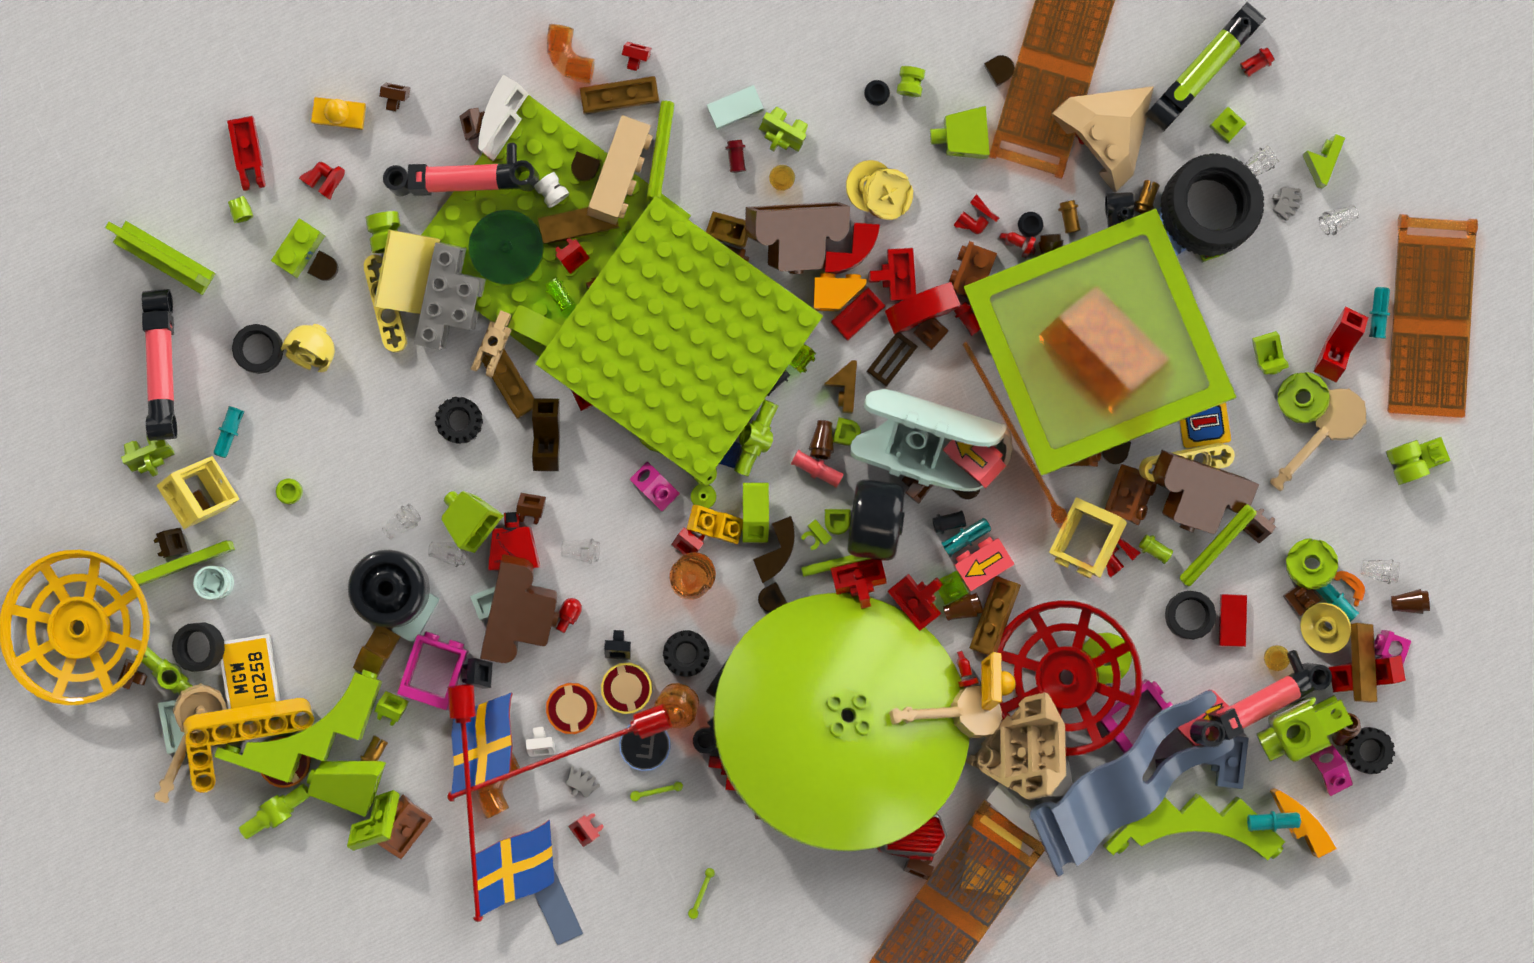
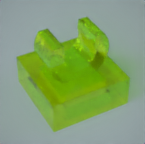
[789,344,816,373]
[938,570,968,605]

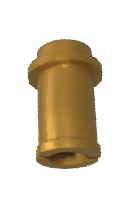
[1134,180,1160,214]
[1058,200,1081,234]
[360,735,388,761]

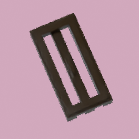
[866,333,918,387]

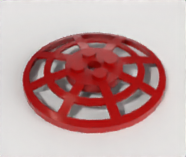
[997,600,1142,756]

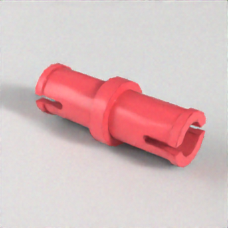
[791,449,844,488]

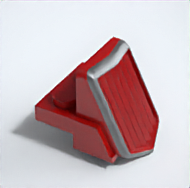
[877,813,947,861]

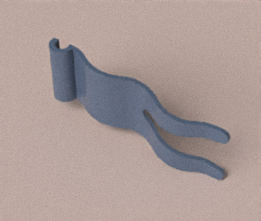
[1030,690,1235,877]

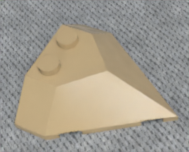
[1051,86,1154,192]
[966,693,1066,800]

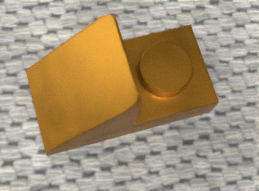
[706,211,748,248]
[824,360,857,414]
[353,626,401,677]

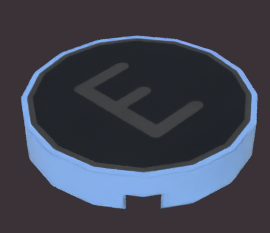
[619,724,671,771]

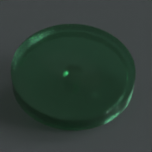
[469,210,544,285]

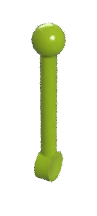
[630,781,683,801]
[688,868,715,919]

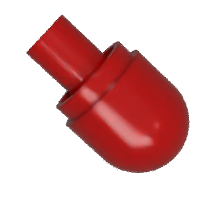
[556,598,582,633]

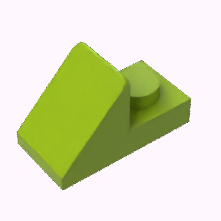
[1303,134,1345,189]

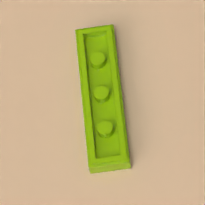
[133,540,235,586]

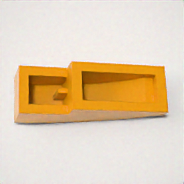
[1270,788,1337,858]

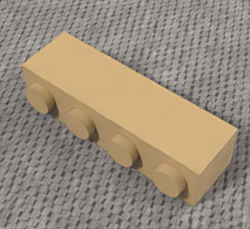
[587,115,653,225]

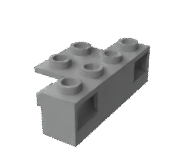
[414,243,486,350]

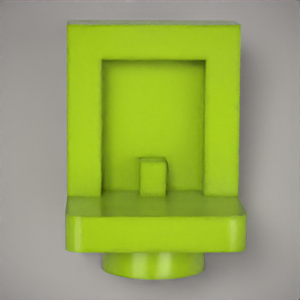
[1252,331,1289,375]

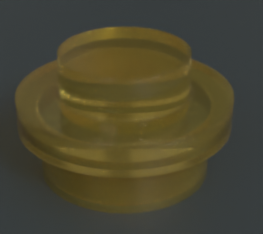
[769,165,795,191]
[1264,645,1290,671]

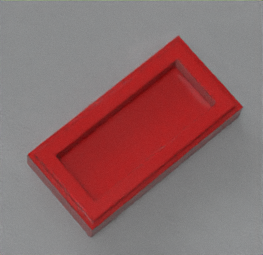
[830,287,885,341]
[1219,594,1247,647]

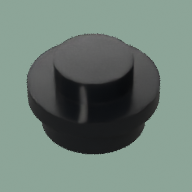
[864,80,890,106]
[1018,212,1043,238]

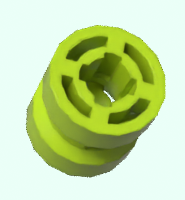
[896,66,925,97]

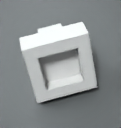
[526,727,555,757]

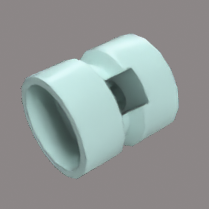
[193,566,234,600]

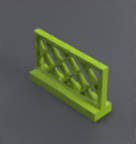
[105,221,216,295]

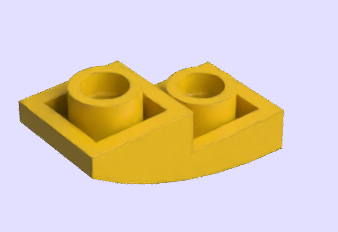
[686,505,743,544]

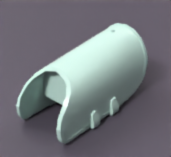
[850,389,1013,491]

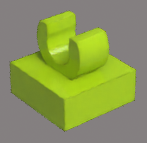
[1209,106,1247,143]
[1419,437,1451,469]
[801,519,832,550]
[374,691,409,726]

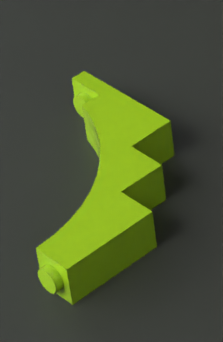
[214,669,383,783]
[1103,793,1286,860]

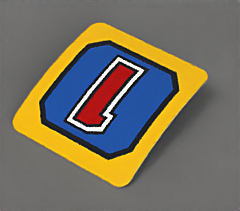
[1180,402,1231,448]

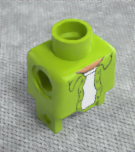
[1256,695,1353,762]

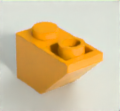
[813,273,866,312]

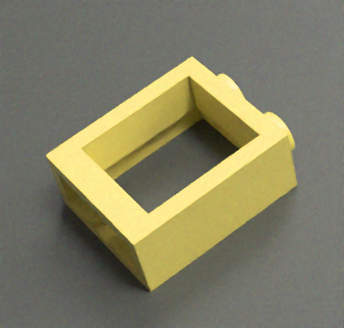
[156,456,240,529]
[1049,497,1127,579]

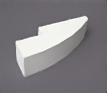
[478,75,529,161]
[987,783,1041,842]

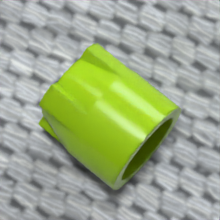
[228,196,254,223]

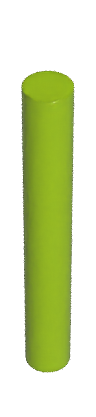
[801,555,869,577]

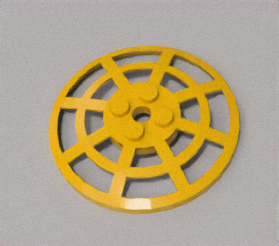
[0,550,150,705]

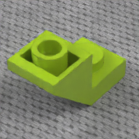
[742,483,769,542]

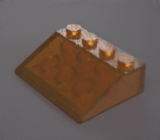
[1039,286,1169,414]

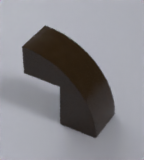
[532,398,560,471]
[753,516,795,583]

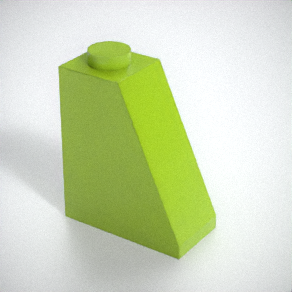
[306,761,386,817]

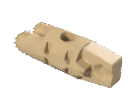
[471,310,512,378]

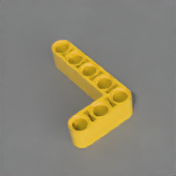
[183,698,314,793]

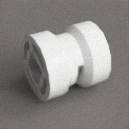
[534,172,569,208]

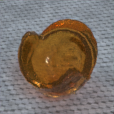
[669,552,716,600]
[654,683,699,729]

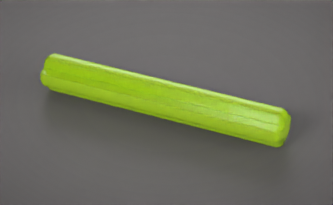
[647,101,674,200]
[1180,504,1257,586]

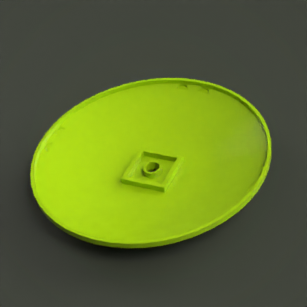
[714,593,970,851]

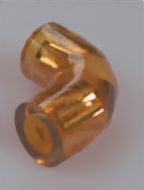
[547,24,595,84]
[477,752,520,819]

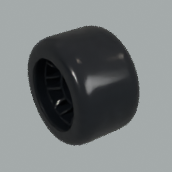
[847,480,905,561]
[348,550,430,628]

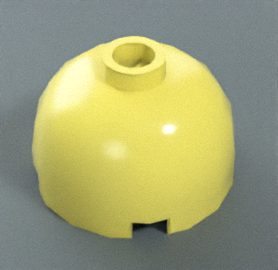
[281,324,335,372]

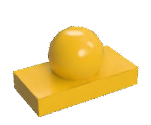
[311,97,366,130]
[981,652,1016,710]

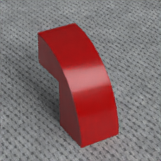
[825,223,880,274]
[885,282,961,334]
[1313,306,1369,383]
[1329,655,1406,693]

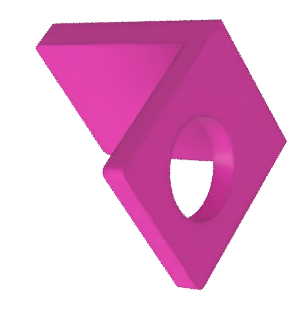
[630,462,680,511]
[1374,630,1411,664]
[1309,744,1353,796]

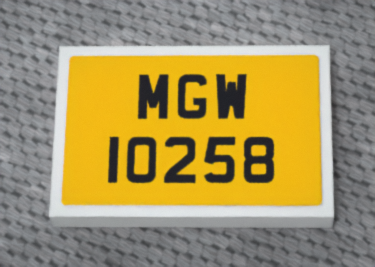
[220,634,281,709]

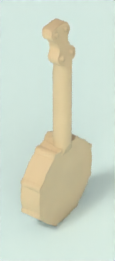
[1270,388,1367,491]
[154,683,227,803]
[890,686,1003,738]

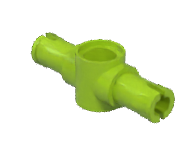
[734,399,778,477]
[135,646,193,695]
[239,784,311,839]

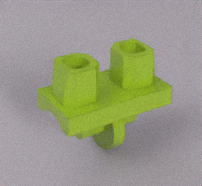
[759,107,808,152]
[121,436,175,477]

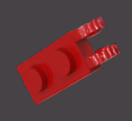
[227,116,266,191]

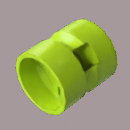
[365,211,401,254]
[1385,440,1430,485]

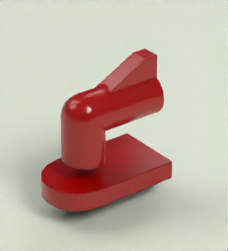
[299,162,345,200]
[953,194,1000,234]
[999,232,1036,259]
[1100,536,1141,577]
[957,651,979,687]

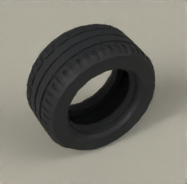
[1160,153,1265,256]

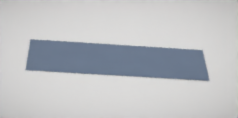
[535,867,583,945]

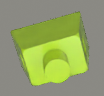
[930,106,990,159]
[441,491,504,553]

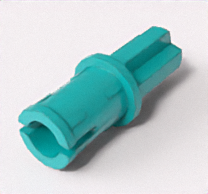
[1369,287,1390,339]
[214,406,244,458]
[941,518,991,557]
[1315,583,1359,622]
[1247,811,1301,832]

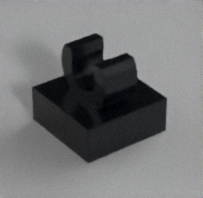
[604,630,631,660]
[462,658,493,689]

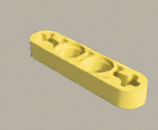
[363,254,407,353]
[1139,443,1235,482]

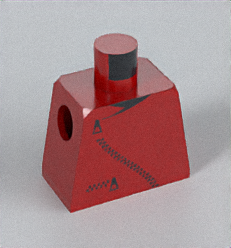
[489,512,540,570]

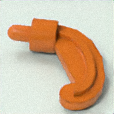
[1334,571,1365,607]

